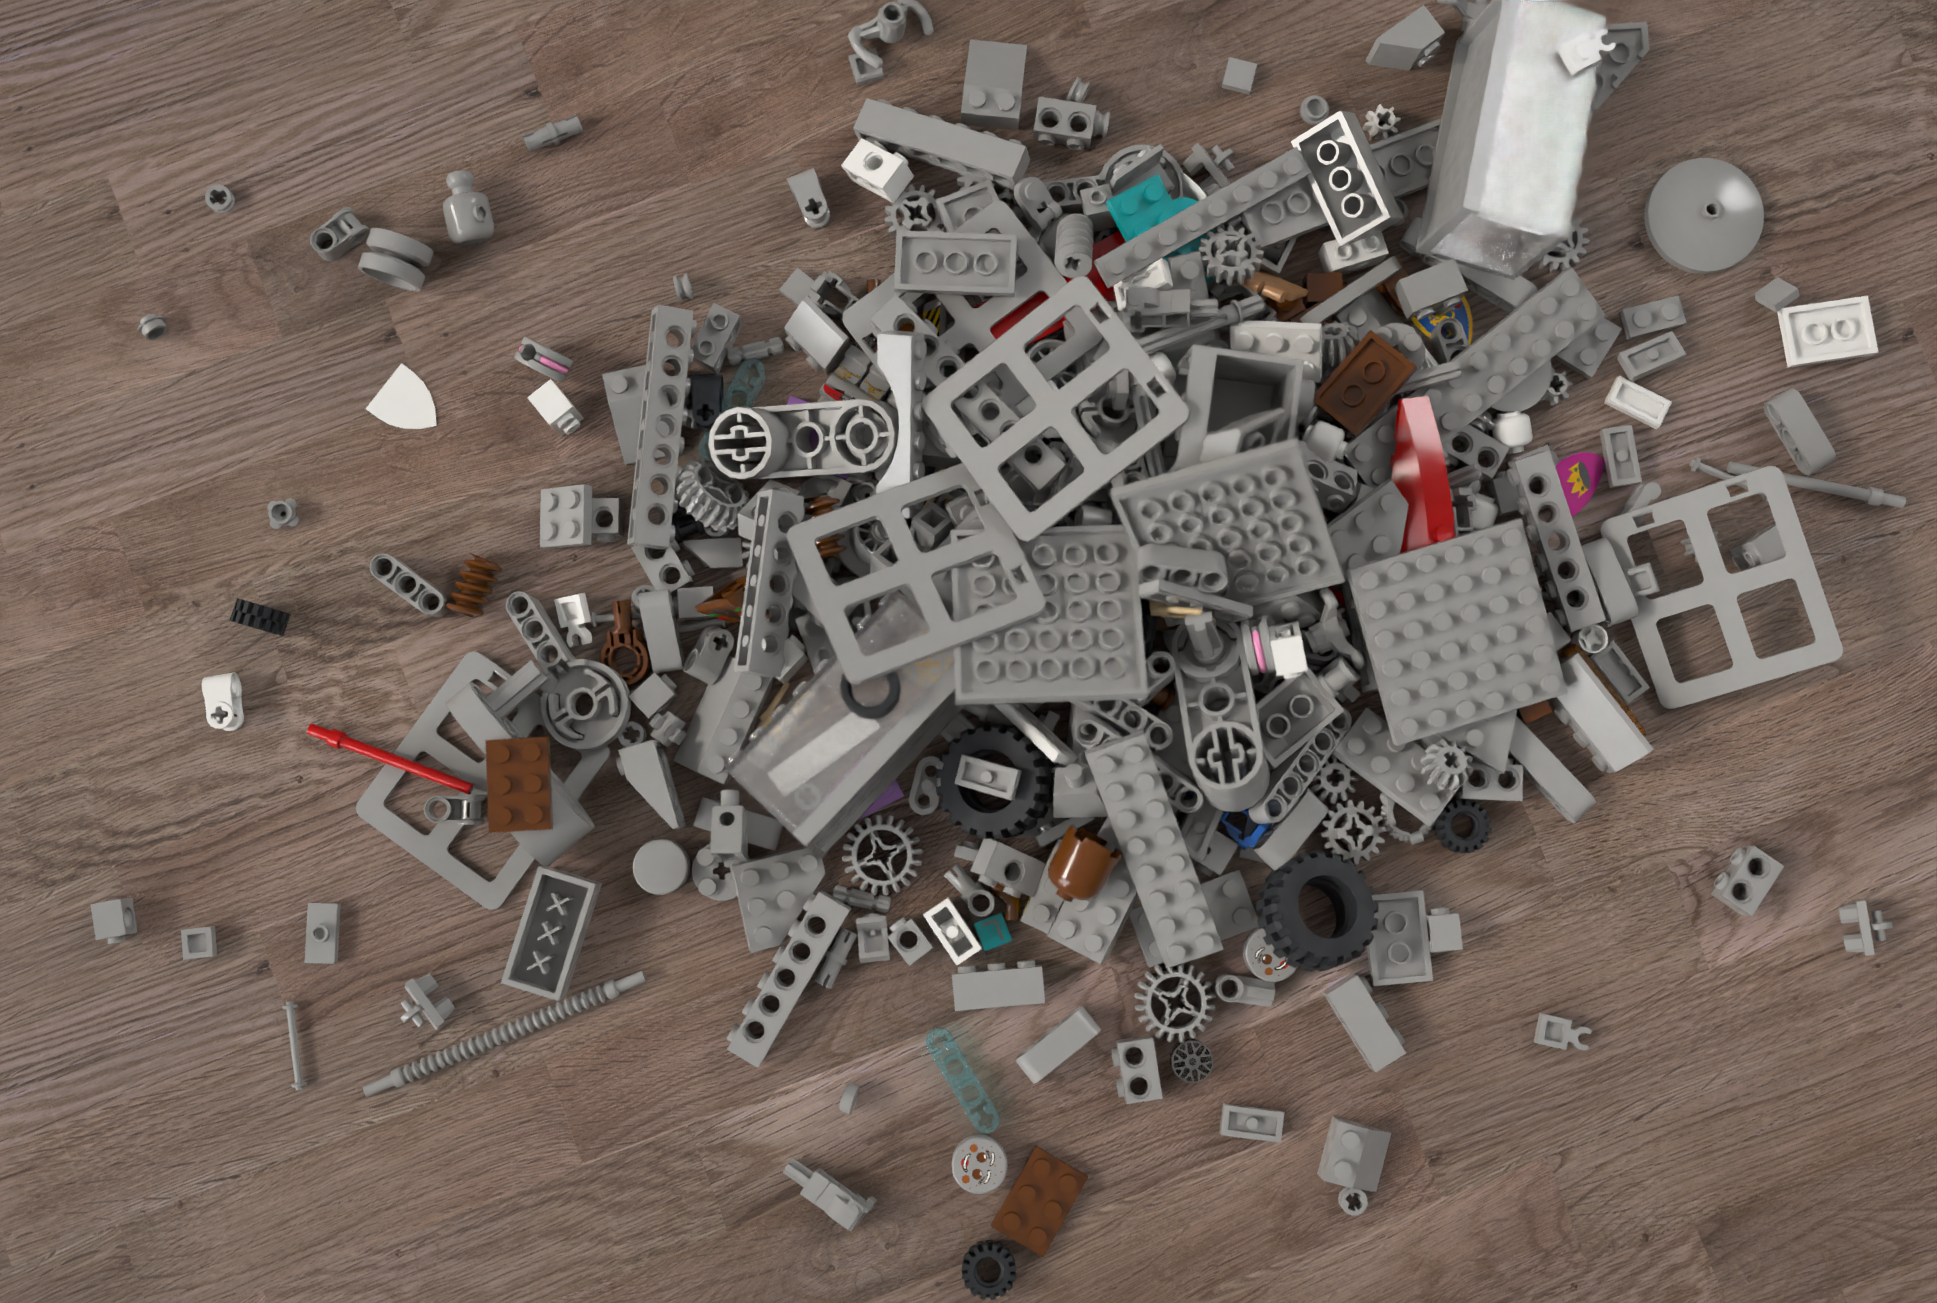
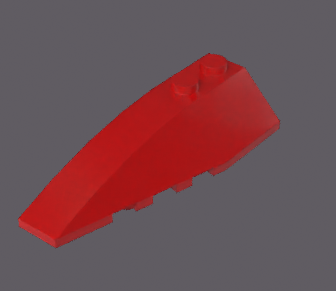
[1389,396,1455,554]

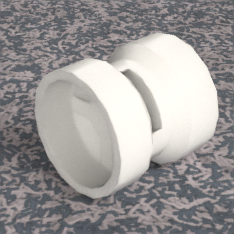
[1570,624,1608,656]

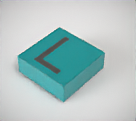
[974,912,1012,951]

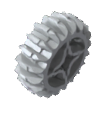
[674,459,750,532]
[842,815,923,896]
[1134,963,1216,1043]

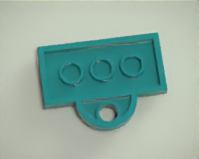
[1105,174,1214,284]

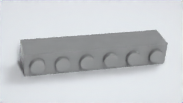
[853,98,1030,190]

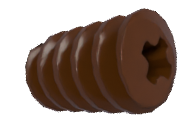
[804,496,847,560]
[445,553,502,618]

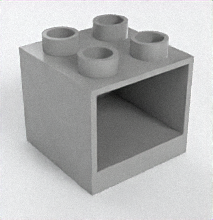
[1163,344,1315,474]

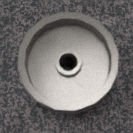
[357,228,434,292]

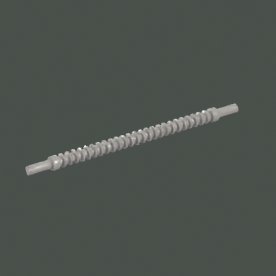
[363,970,647,1097]

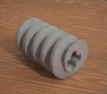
[1054,214,1094,279]

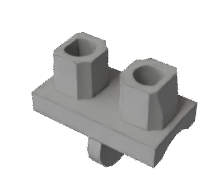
[1183,143,1235,190]
[1838,898,1894,956]
[400,973,455,1030]

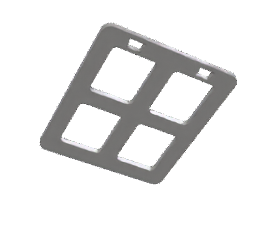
[842,201,1103,454]
[923,276,1190,542]
[787,463,1045,685]
[1601,465,1843,709]
[356,652,611,910]

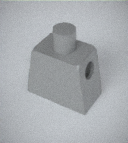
[1053,763,1109,818]
[710,790,748,862]

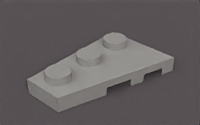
[1156,251,1216,353]

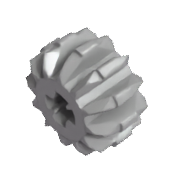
[1322,320,1360,367]
[1420,739,1474,792]
[1309,753,1359,804]

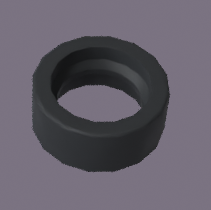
[840,671,901,720]

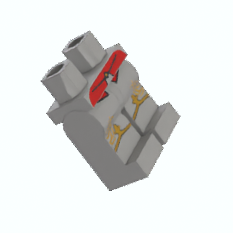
[818,345,891,413]

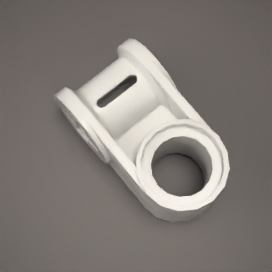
[202,672,244,731]

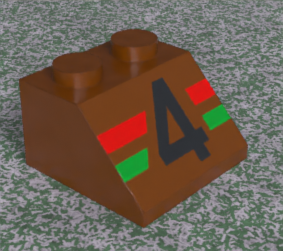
[695,576,774,623]

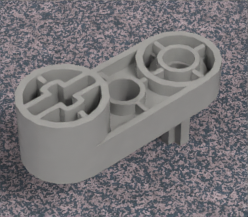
[708,399,899,479]
[1171,606,1270,812]
[446,660,595,867]

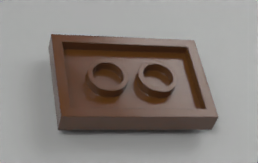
[1313,330,1417,438]
[485,737,553,833]
[991,1145,1088,1257]

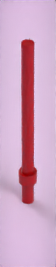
[307,723,474,794]

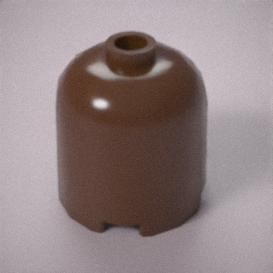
[1048,824,1123,902]

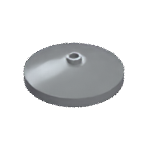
[1644,158,1764,274]

